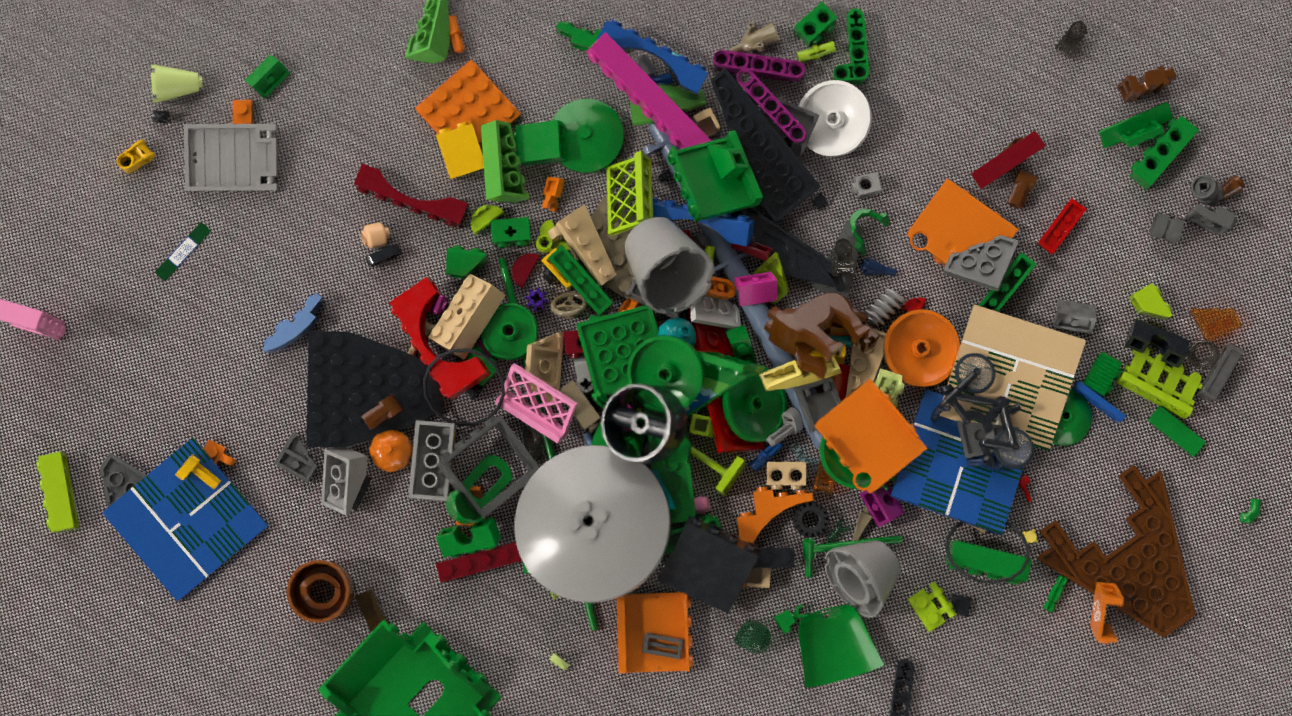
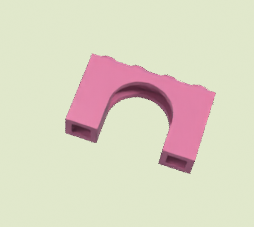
[0,299,66,340]

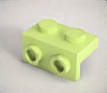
[875,369,905,407]

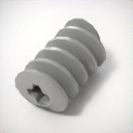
[863,288,906,330]

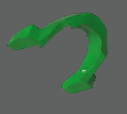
[850,209,890,256]

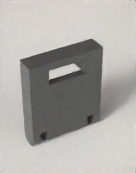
[794,377,841,433]

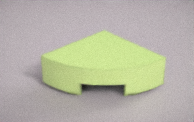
[550,653,570,670]

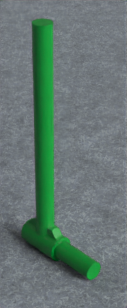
[803,535,902,578]

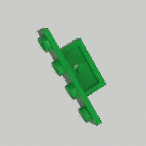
[1099,102,1172,148]

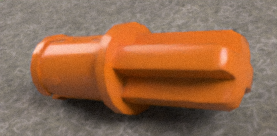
[449,15,465,53]

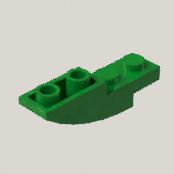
[556,21,631,53]

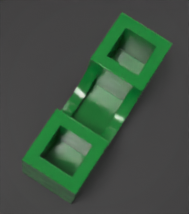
[436,517,502,558]

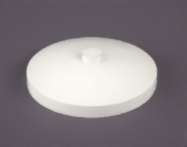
[797,80,872,157]

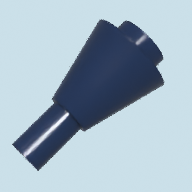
[861,257,897,276]
[967,452,1003,472]

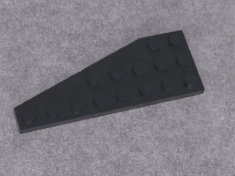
[711,68,821,223]

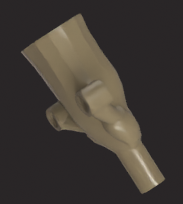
[730,22,780,52]

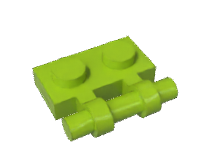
[907,581,956,632]

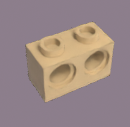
[767,462,807,489]

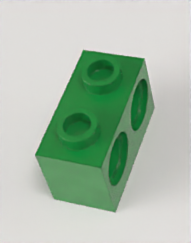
[793,1,838,47]

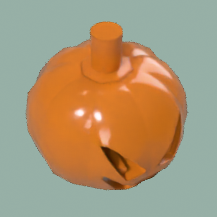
[369,429,413,472]

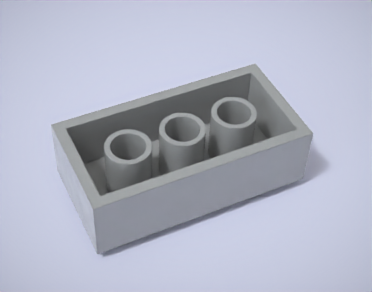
[408,420,457,502]

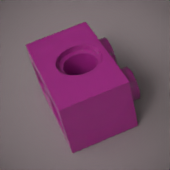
[860,482,905,527]

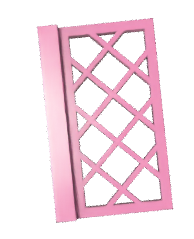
[495,363,578,444]

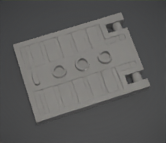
[184,124,279,191]

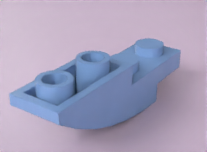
[262,293,325,353]

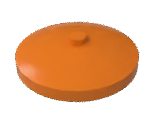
[883,310,960,387]

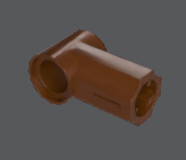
[1007,169,1038,209]
[361,394,403,430]

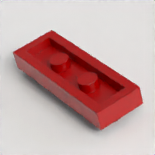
[1037,198,1087,255]

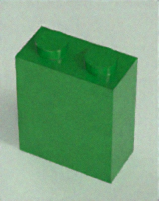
[514,120,566,166]

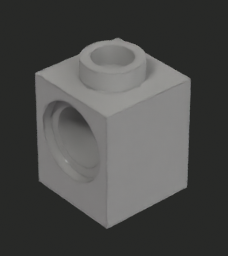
[851,172,882,199]

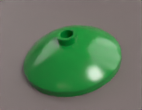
[1052,389,1092,446]

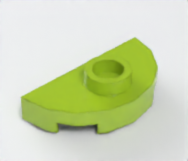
[471,205,505,236]

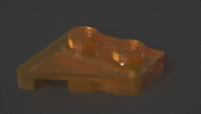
[1189,308,1243,343]

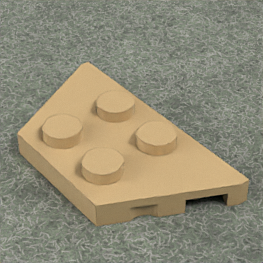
[525,332,564,406]

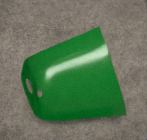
[799,605,884,688]

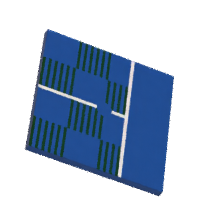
[890,389,1029,536]
[102,437,269,602]

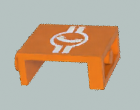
[1090,582,1124,644]

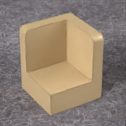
[693,108,720,137]
[746,568,771,588]

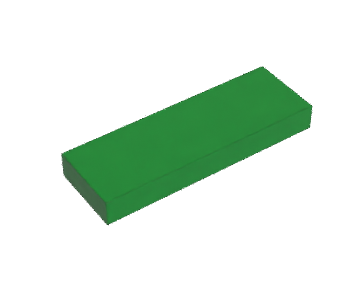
[1147,406,1206,457]

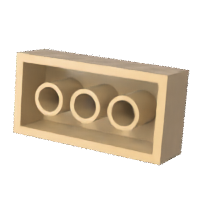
[428,273,506,360]

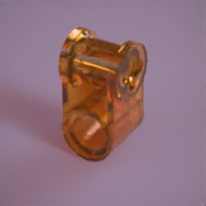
[812,459,834,495]

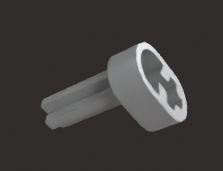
[766,407,803,447]

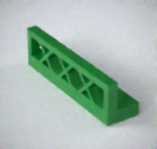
[548,245,613,315]

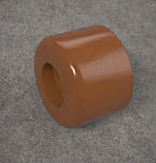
[287,560,354,623]

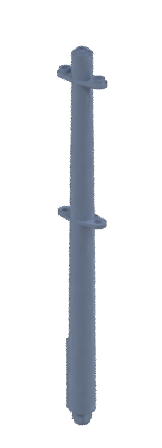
[643,123,822,449]

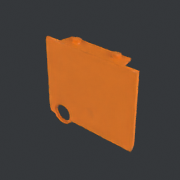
[907,178,1019,286]
[814,378,927,494]

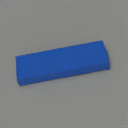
[1071,381,1126,423]

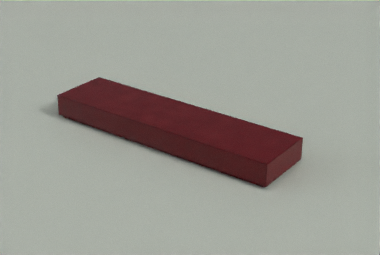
[971,130,1046,189]

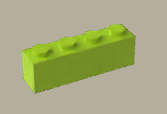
[37,452,80,533]

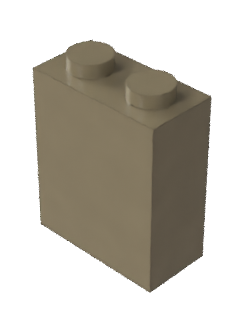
[559,381,601,433]

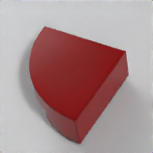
[901,297,926,312]

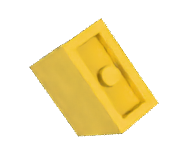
[436,121,484,179]

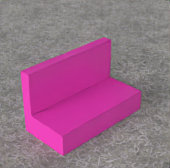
[734,272,777,307]

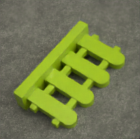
[1116,346,1203,419]

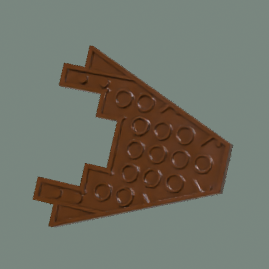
[1035,465,1195,638]

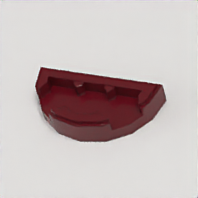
[512,253,540,289]

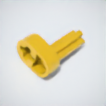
[175,454,221,489]

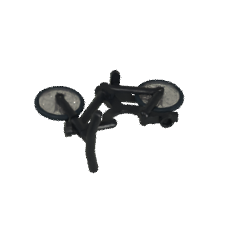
[930,353,1034,469]

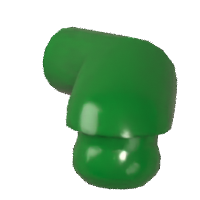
[1240,499,1261,524]

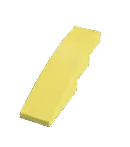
[759,356,841,391]

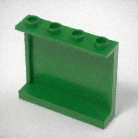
[667,130,763,222]

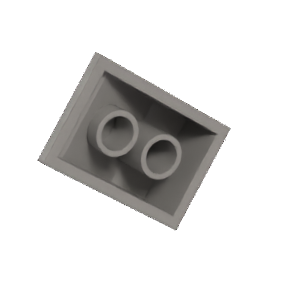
[321,447,368,515]

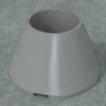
[825,540,901,617]

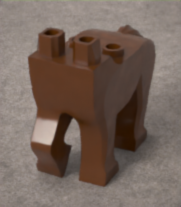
[764,292,879,379]

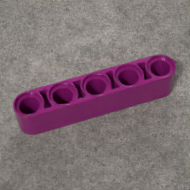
[713,50,805,82]
[737,68,806,143]

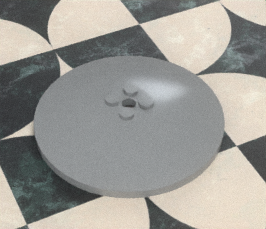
[514,446,670,603]

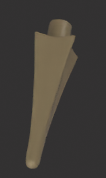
[851,505,872,541]

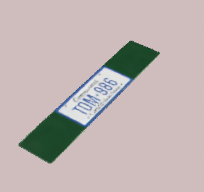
[155,222,211,281]

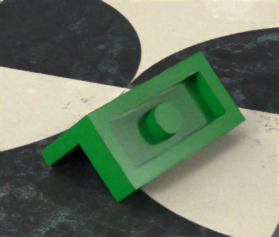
[245,54,291,99]

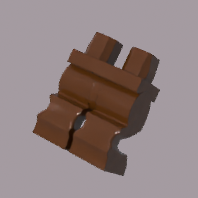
[1118,66,1177,103]

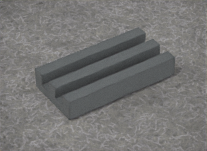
[642,633,684,659]

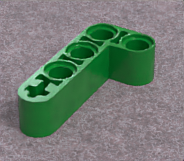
[832,8,869,85]

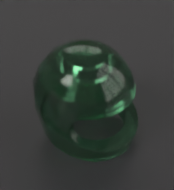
[734,619,772,654]

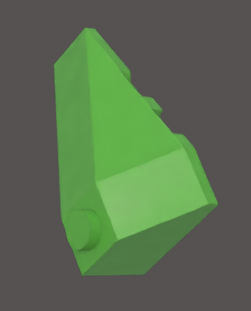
[405,0,450,64]
[629,84,706,126]

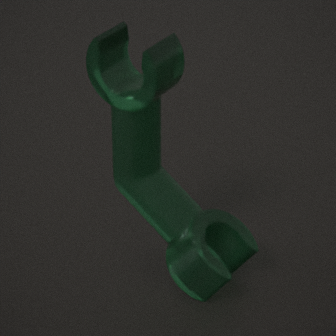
[827,518,850,543]

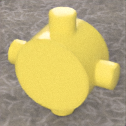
[1023,529,1038,544]

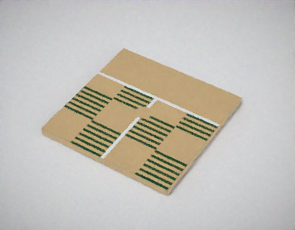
[939,305,1086,451]

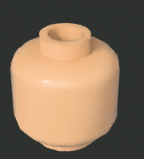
[361,222,390,249]

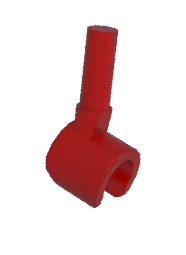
[1018,474,1032,502]

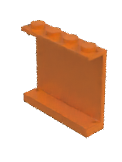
[617,592,693,673]

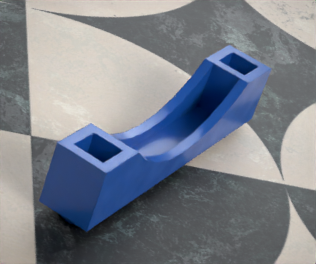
[596,19,708,95]
[653,196,755,246]

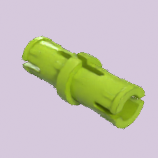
[796,41,836,63]

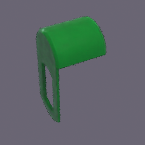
[446,455,513,524]

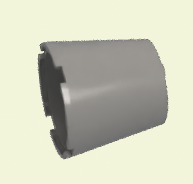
[625,217,714,313]

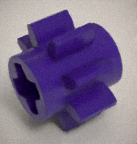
[525,287,549,312]

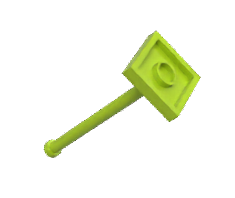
[636,407,746,497]

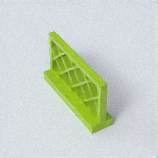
[607,151,653,236]

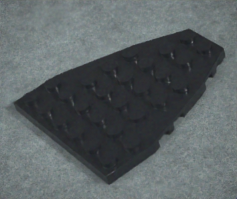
[306,331,444,448]

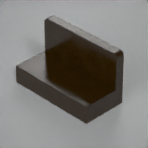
[355,588,389,632]

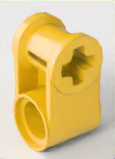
[117,139,156,174]

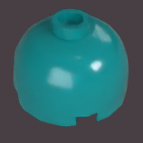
[658,317,696,347]

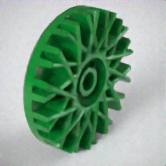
[481,303,539,361]

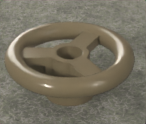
[550,292,588,319]

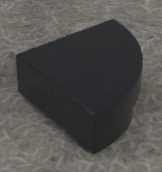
[951,594,971,617]

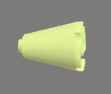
[151,65,203,103]

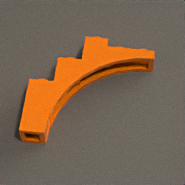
[736,487,813,588]

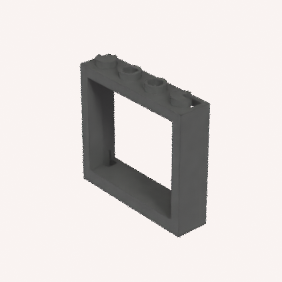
[436,416,540,518]

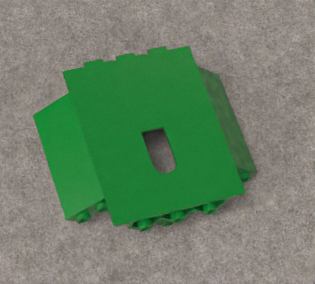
[318,620,502,716]

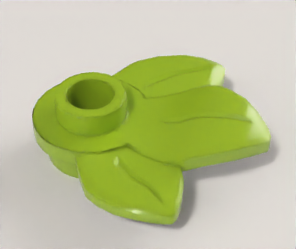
[536,220,570,253]

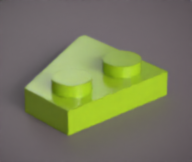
[751,252,789,305]

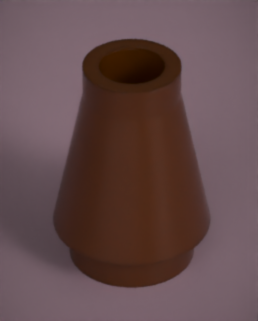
[1221,175,1246,202]

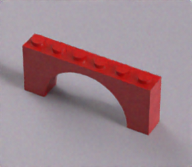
[389,277,491,400]

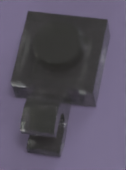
[521,426,545,459]

